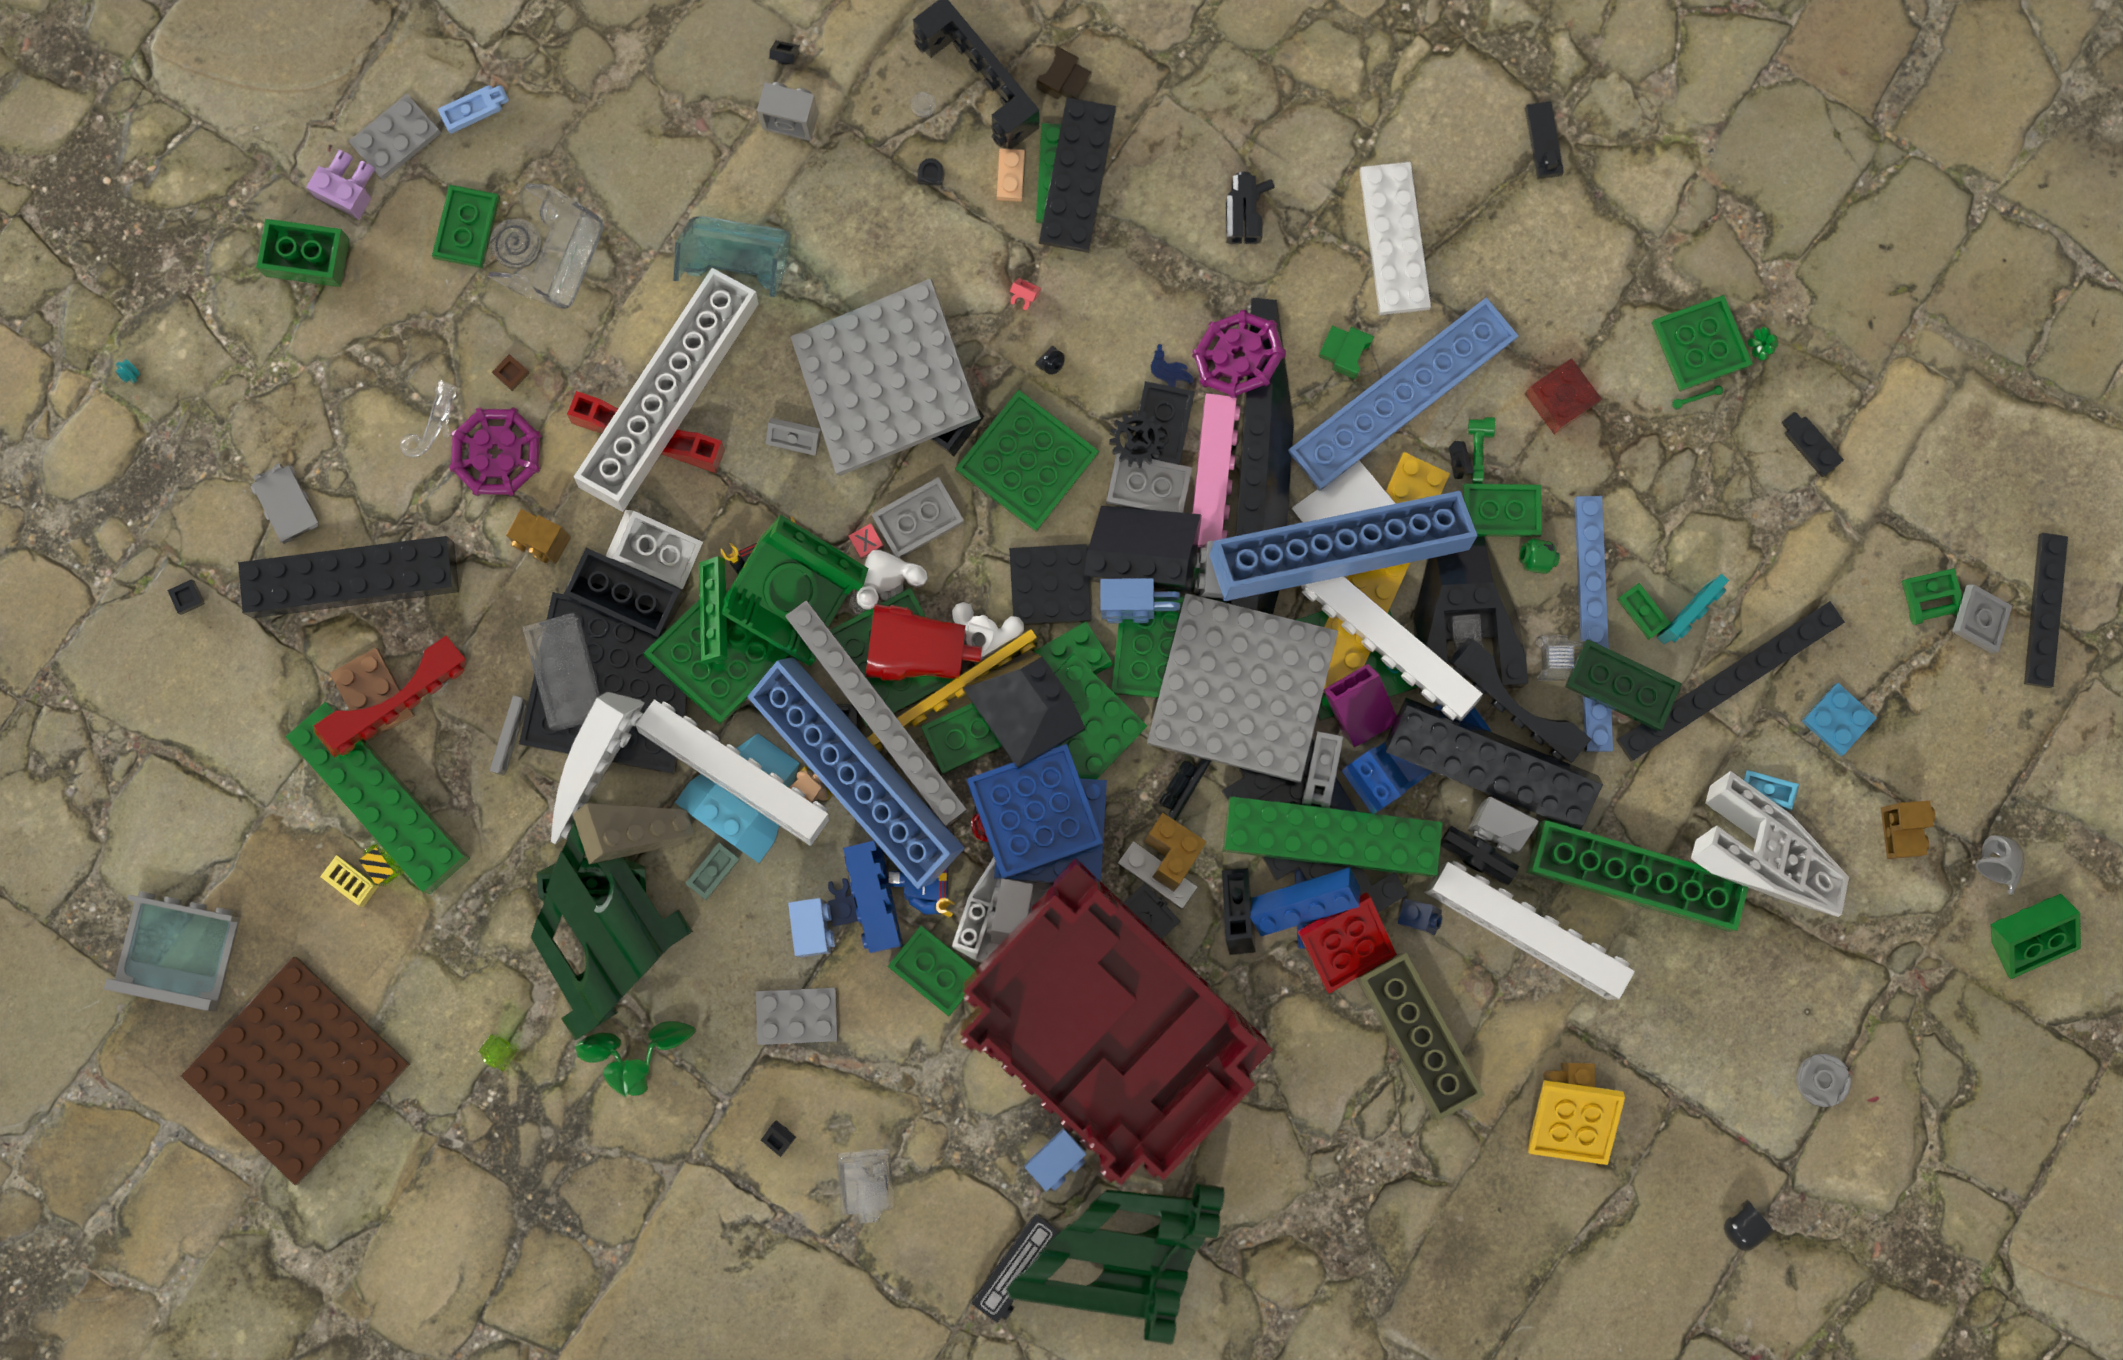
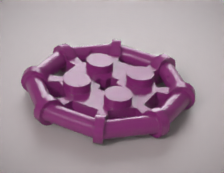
[1192,310,1286,398]
[449,407,542,497]

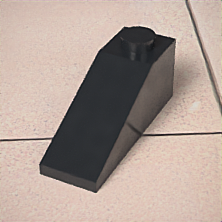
[1222,868,1256,955]

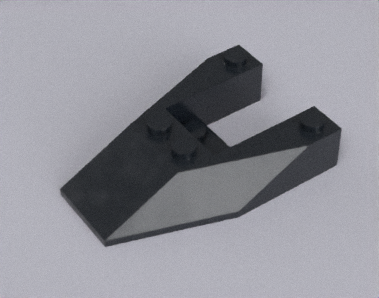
[1413,537,1528,694]

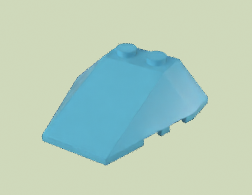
[675,733,800,863]

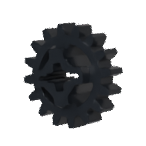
[1109,410,1165,468]

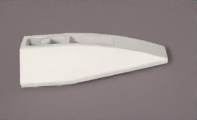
[551,692,644,844]

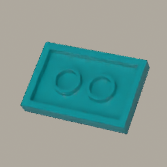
[1657,573,1729,645]

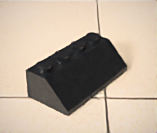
[564,548,685,638]

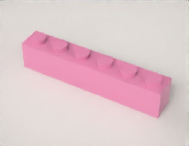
[1192,394,1240,550]

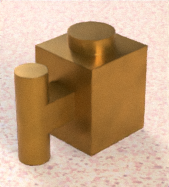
[1543,1063,1595,1087]

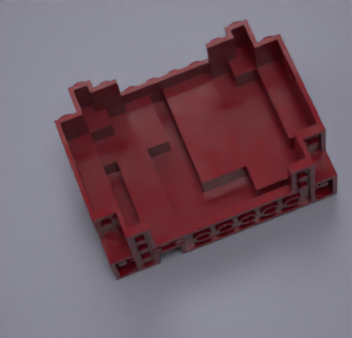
[960,858,1273,1186]

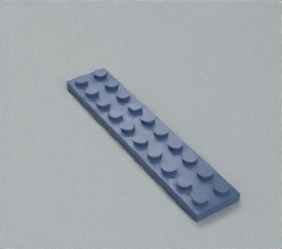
[1288,297,1518,491]

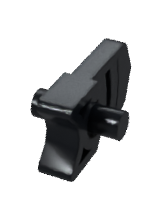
[1449,441,1474,479]

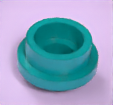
[115,359,140,384]

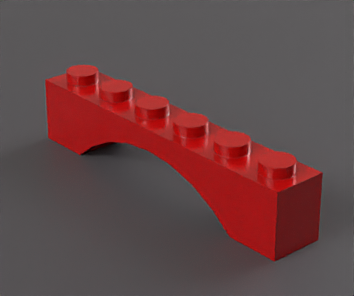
[567,391,725,473]
[313,636,466,758]

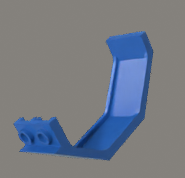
[1342,704,1491,814]

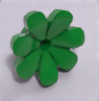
[1748,327,1778,361]

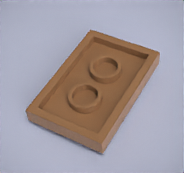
[330,648,415,741]

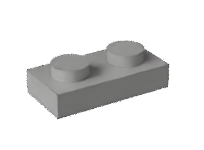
[766,418,821,456]

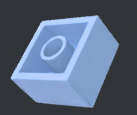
[788,898,835,958]

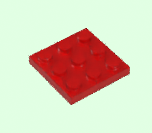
[1298,892,1397,994]

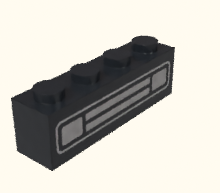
[971,1212,1060,1323]

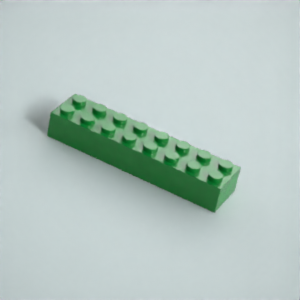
[286,702,471,894]
[1222,797,1442,877]
[1526,820,1748,932]

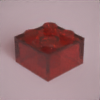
[1525,358,1602,435]

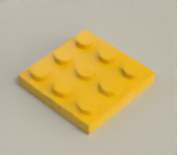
[1527,1080,1625,1165]

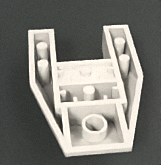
[1691,771,1849,917]

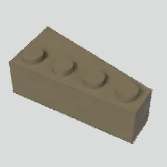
[573,803,695,864]

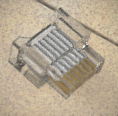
[1536,635,1584,681]

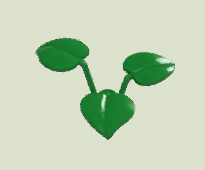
[574,1021,696,1097]

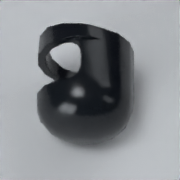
[1724,1199,1774,1251]

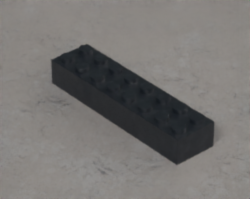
[238,536,459,618]
[1385,697,1603,830]

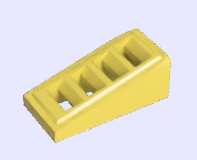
[320,855,379,907]

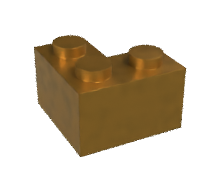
[506,509,571,564]
[1881,800,1936,859]
[1143,813,1207,892]

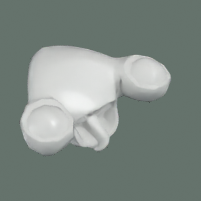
[857,550,928,610]
[952,602,1024,665]

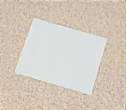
[1292,460,1396,522]

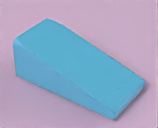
[1744,770,1799,812]

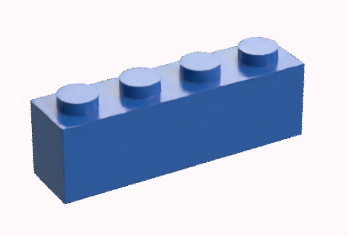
[1250,867,1360,937]

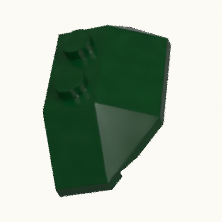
[536,857,646,906]

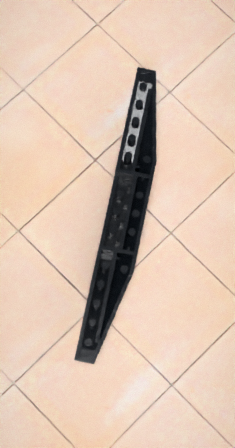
[1230,298,1294,615]

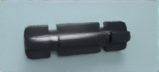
[1159,761,1195,809]

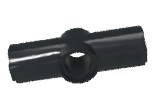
[1440,826,1520,886]

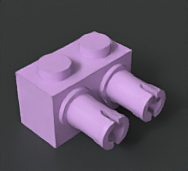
[306,150,376,220]

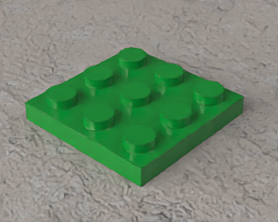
[1651,295,1753,392]

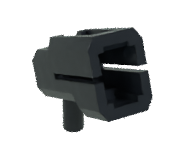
[1226,172,1275,244]

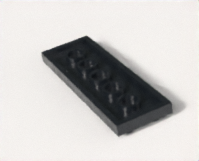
[1039,97,1116,253]

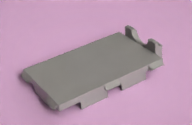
[251,463,319,544]

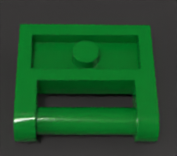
[1901,568,1963,625]

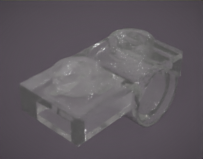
[1452,614,1483,655]

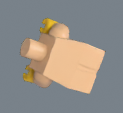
[789,766,833,803]

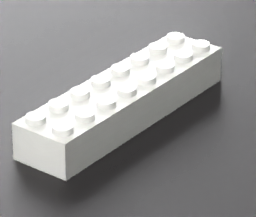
[1424,861,1635,1000]

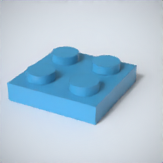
[1801,683,1877,756]

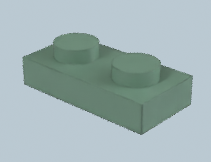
[685,843,740,900]

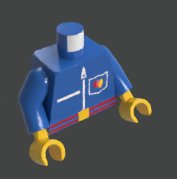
[889,866,955,917]

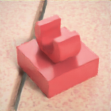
[1010,278,1042,310]

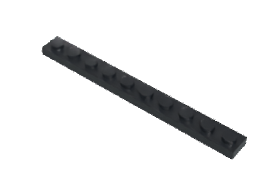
[1616,601,1845,761]

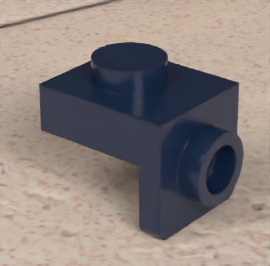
[1397,898,1443,935]

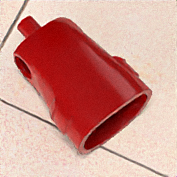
[865,604,982,681]

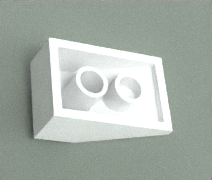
[606,510,703,589]

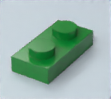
[1617,583,1671,640]

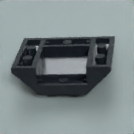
[963,650,1085,769]

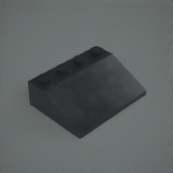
[1084,506,1202,591]

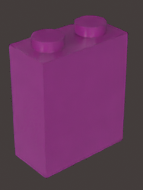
[1324,664,1397,748]

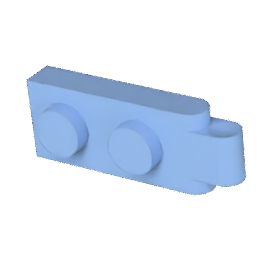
[438,86,509,134]

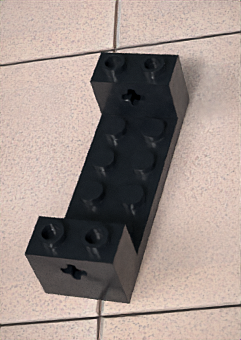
[913,0,1039,149]

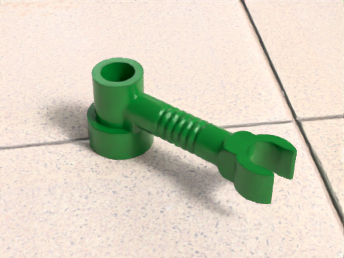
[1468,417,1495,484]

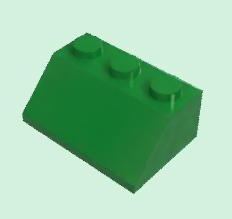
[1990,893,2081,979]

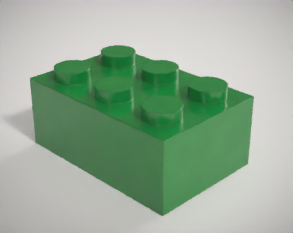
[256,219,350,287]

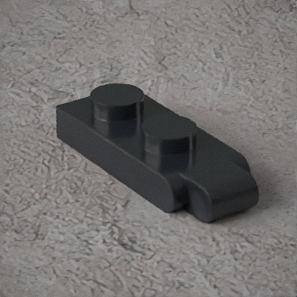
[1782,412,1844,478]

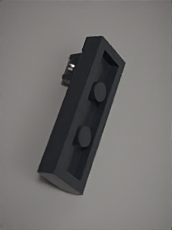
[1525,101,1564,179]

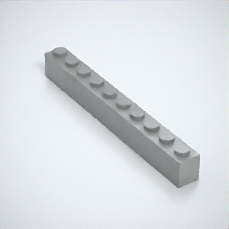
[785,601,967,828]

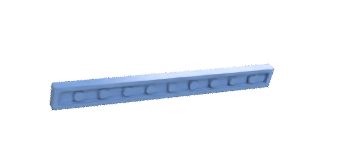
[1574,496,1613,752]

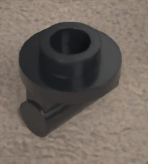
[1034,345,1065,375]

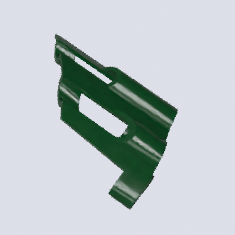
[531,807,693,1040]
[1006,1183,1225,1345]

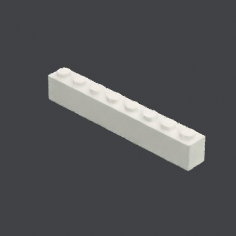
[1301,576,1482,722]
[635,700,829,846]

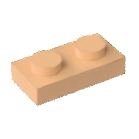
[997,149,1025,202]

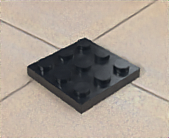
[1009,544,1091,625]

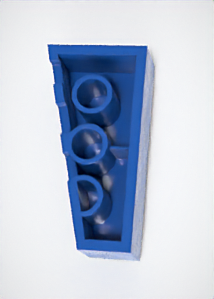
[843,841,904,953]

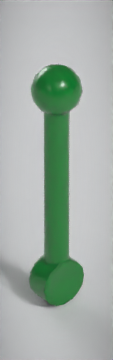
[1672,385,1723,410]

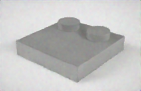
[1952,584,2012,653]

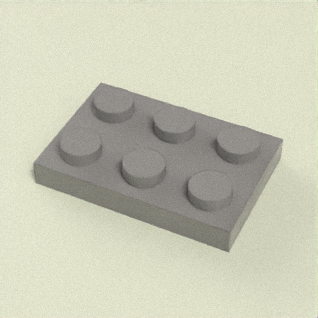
[348,94,441,181]
[1106,453,1192,513]
[871,477,964,558]
[756,988,838,1045]

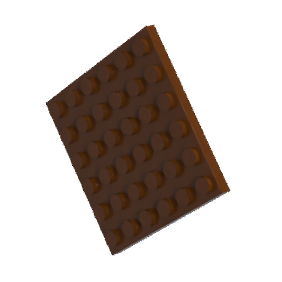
[181,957,410,1185]

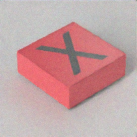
[848,523,884,559]

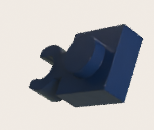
[828,878,858,927]

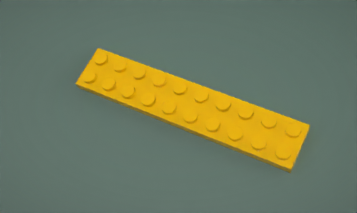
[1323,452,1450,692]

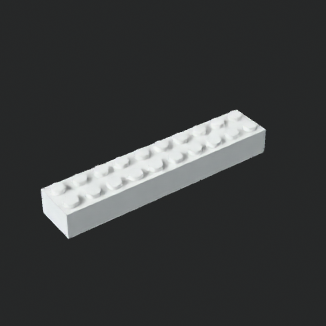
[574,268,759,512]

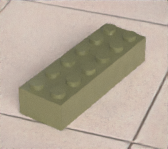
[1356,953,1485,1121]

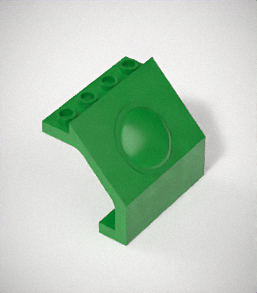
[721,515,868,666]

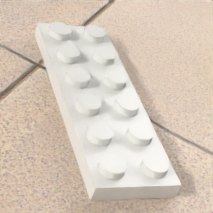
[1359,162,1431,315]

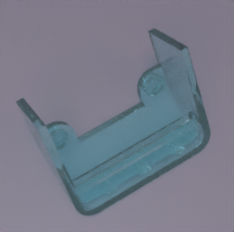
[673,216,790,297]

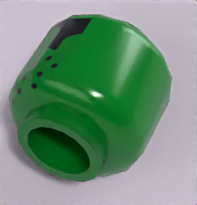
[1519,538,1560,574]

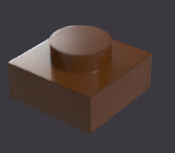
[492,354,530,392]

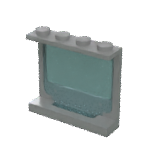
[104,891,241,1011]

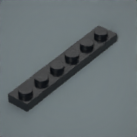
[2024,533,2068,688]

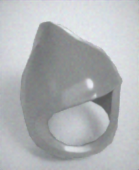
[1975,835,2025,895]

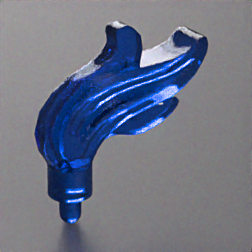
[1150,344,1194,387]

